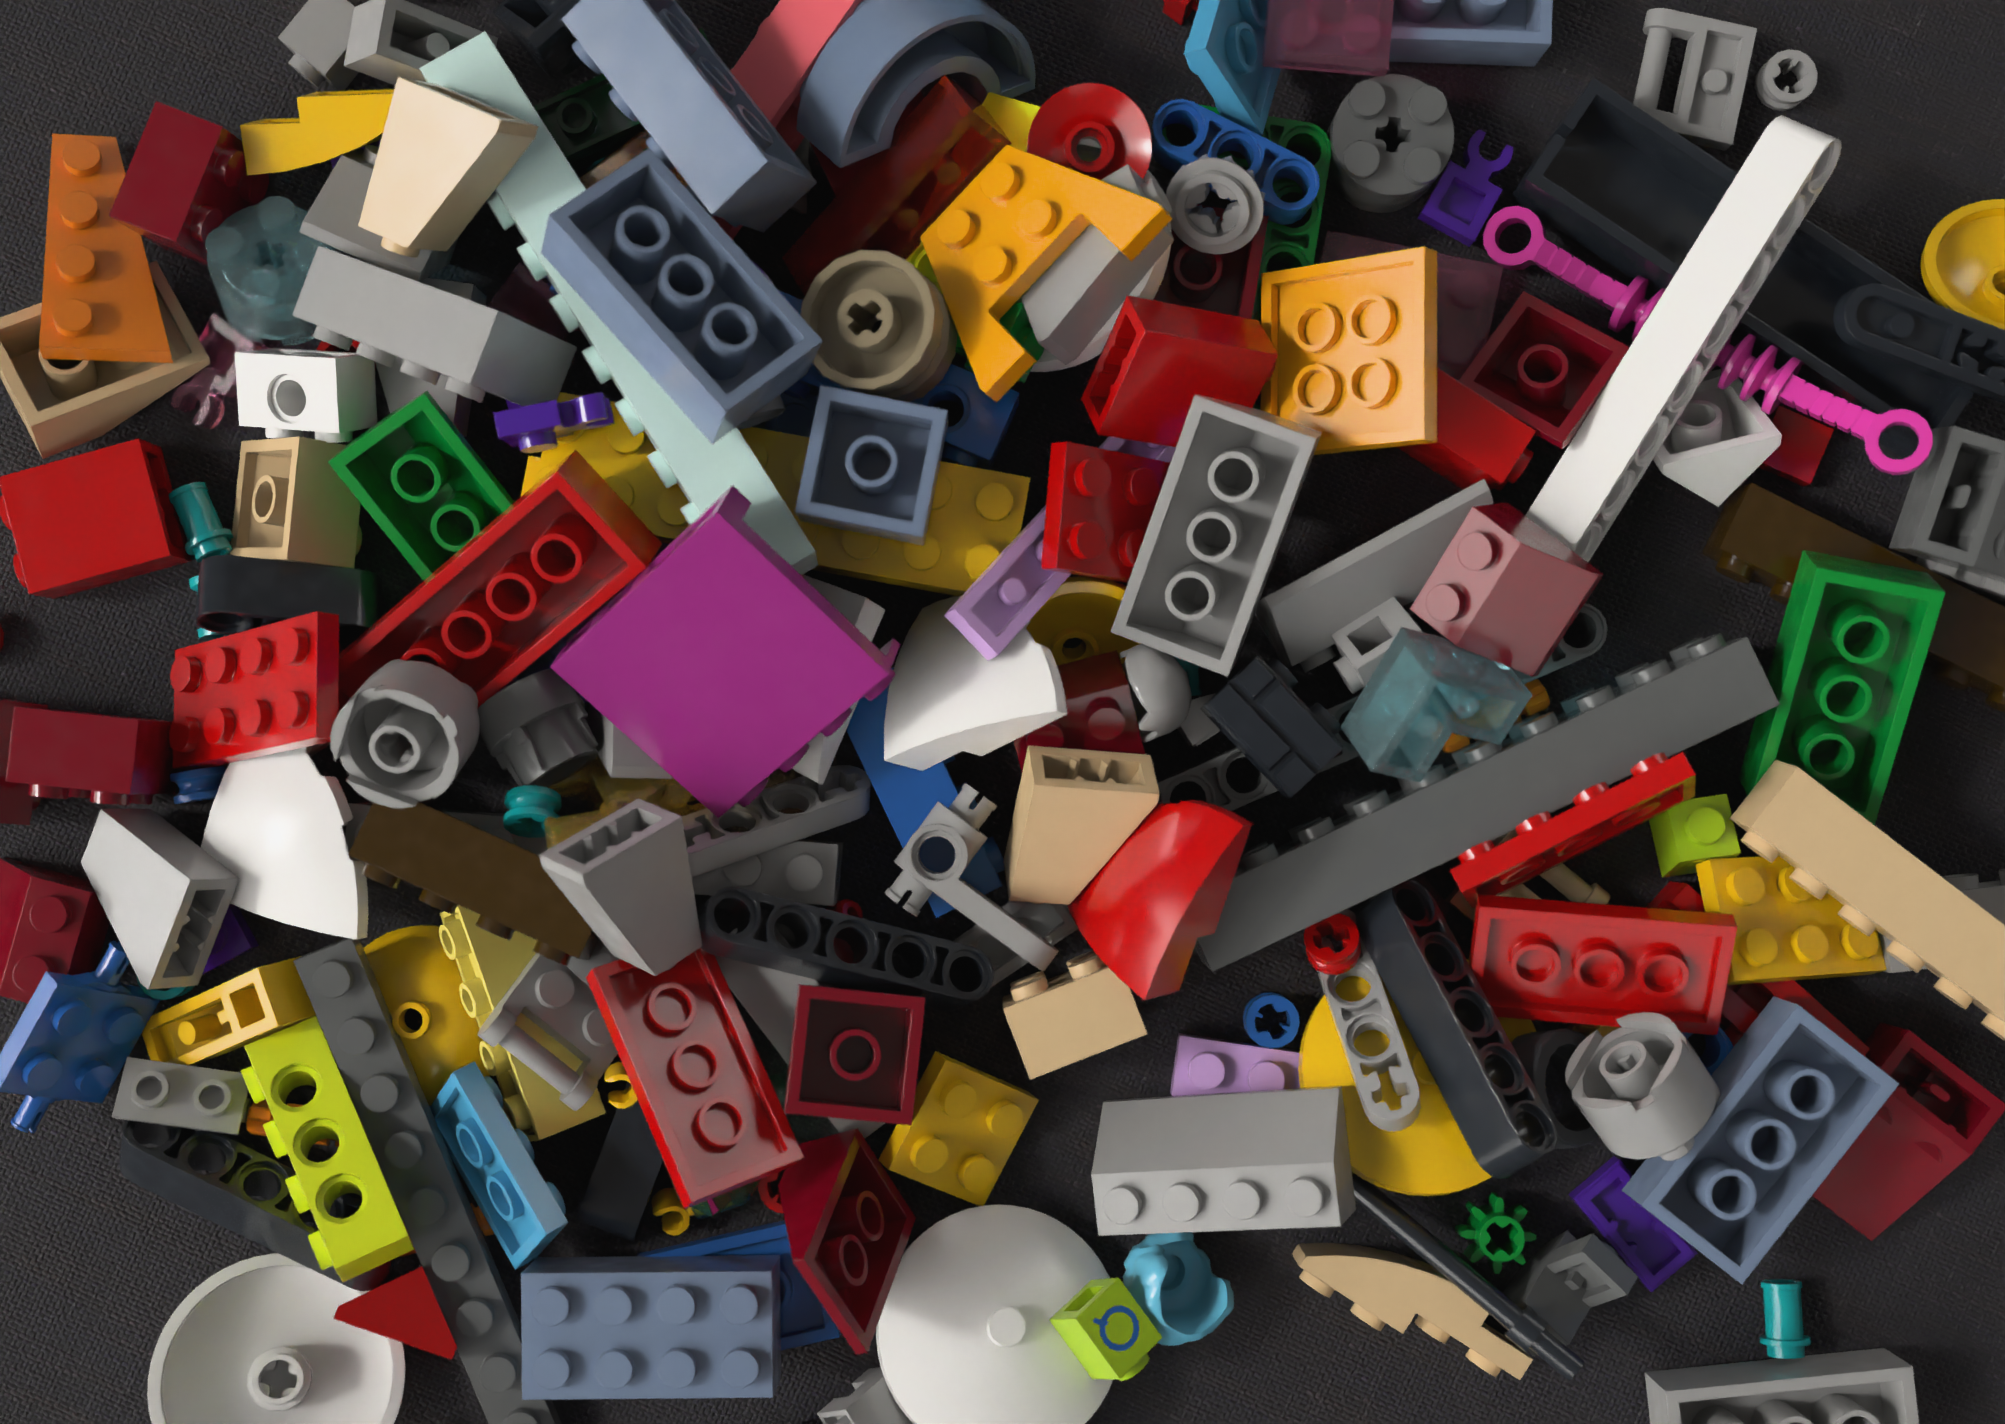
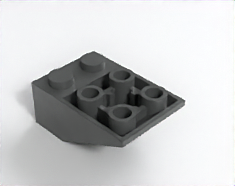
[1889,426,2005,583]

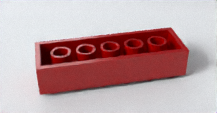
[338,450,662,714]

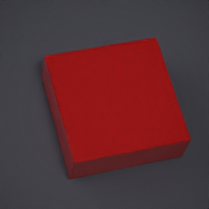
[1759,406,1834,487]

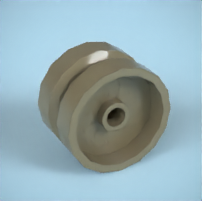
[801,250,957,402]

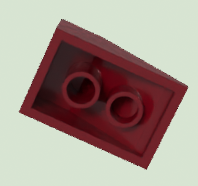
[778,1128,916,1355]

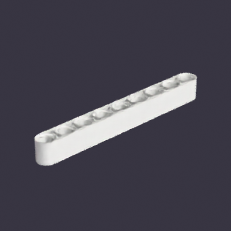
[1525,115,1842,562]

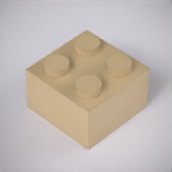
[1003,950,1147,1080]

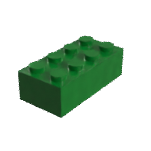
[1739,550,1946,825]

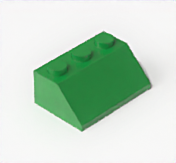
[328,391,514,581]

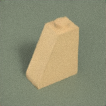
[358,77,538,258]
[1003,746,1160,905]

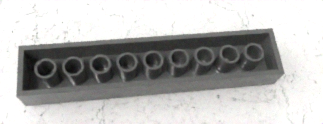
[1194,633,1780,972]

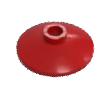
[1027,83,1152,180]

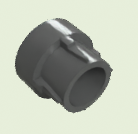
[477,669,598,788]

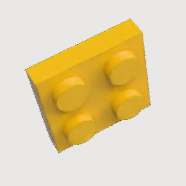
[878,1051,1039,1206]

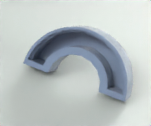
[796,0,1036,168]

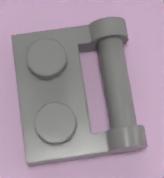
[1633,8,1757,151]
[477,953,618,1111]

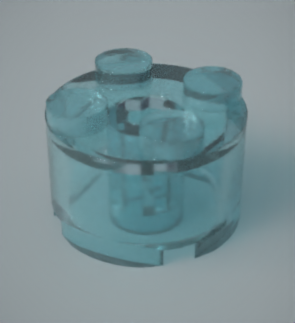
[205,196,335,346]

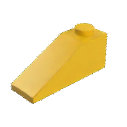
[142,956,317,1066]

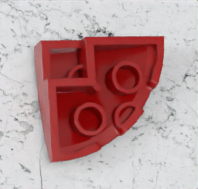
[1067,800,1252,1001]

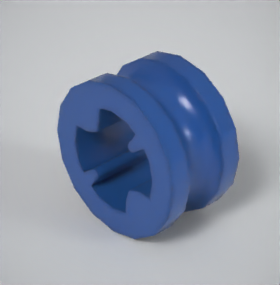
[169,766,226,805]
[1242,992,1300,1049]

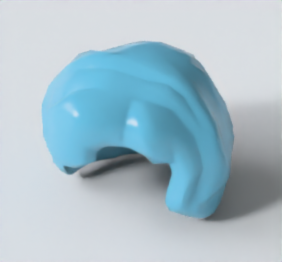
[1123,1232,1234,1346]

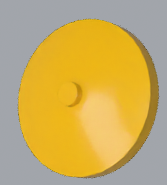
[1298,960,1536,1196]

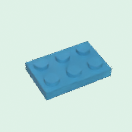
[1184,0,1299,136]
[430,1061,568,1270]

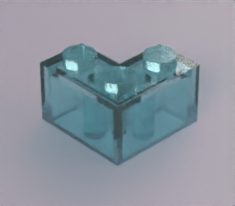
[1341,627,1532,782]

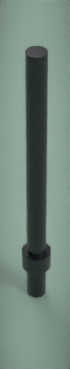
[1352,1172,1585,1381]

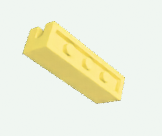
[439,905,606,1142]

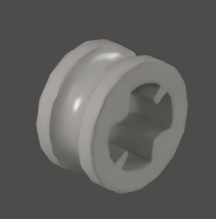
[1754,49,1818,111]

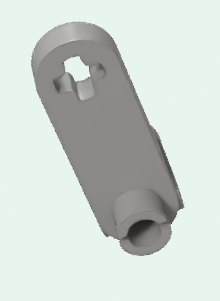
[884,783,1059,971]

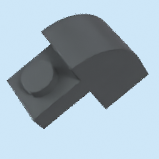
[1495,1231,1638,1356]

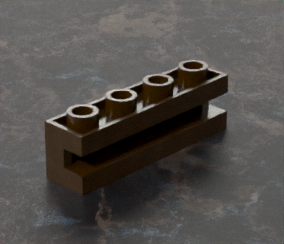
[348,802,600,966]

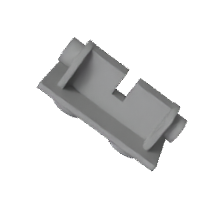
[112,1057,251,1135]

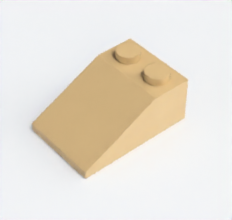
[0,261,210,459]

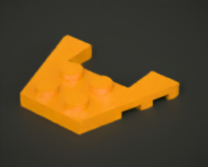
[920,145,1172,402]

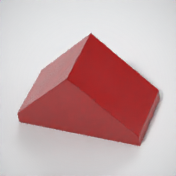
[333,1267,457,1360]

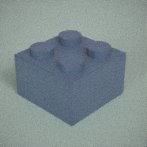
[795,385,948,546]

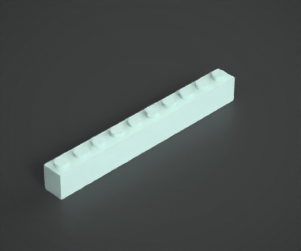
[420,31,818,575]

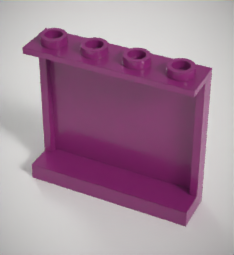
[550,485,900,818]

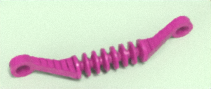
[1483,206,1933,475]

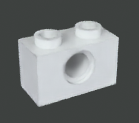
[235,348,377,443]

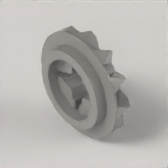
[1166,154,1265,254]

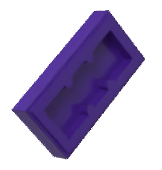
[1568,1156,1698,1292]

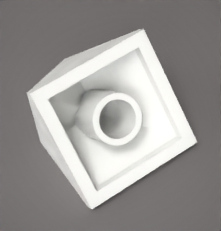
[1653,369,1782,507]

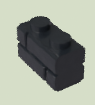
[1200,656,1344,798]

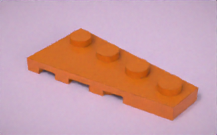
[39,133,173,363]

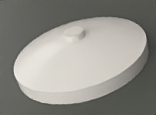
[876,1204,1113,1424]
[147,1253,406,1424]

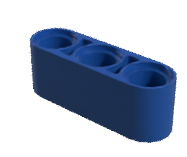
[1151,99,1320,225]

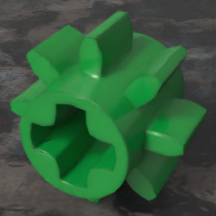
[1455,1192,1537,1274]

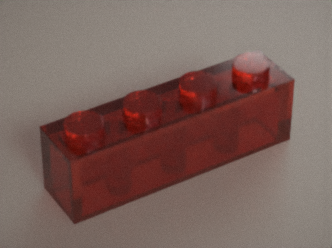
[782,75,1012,296]

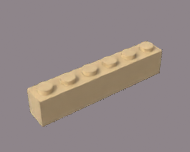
[1730,760,2005,1041]

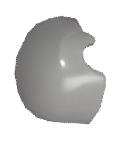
[1119,644,1192,743]

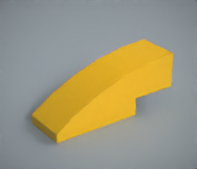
[240,89,395,176]

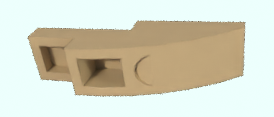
[1292,1243,1533,1380]

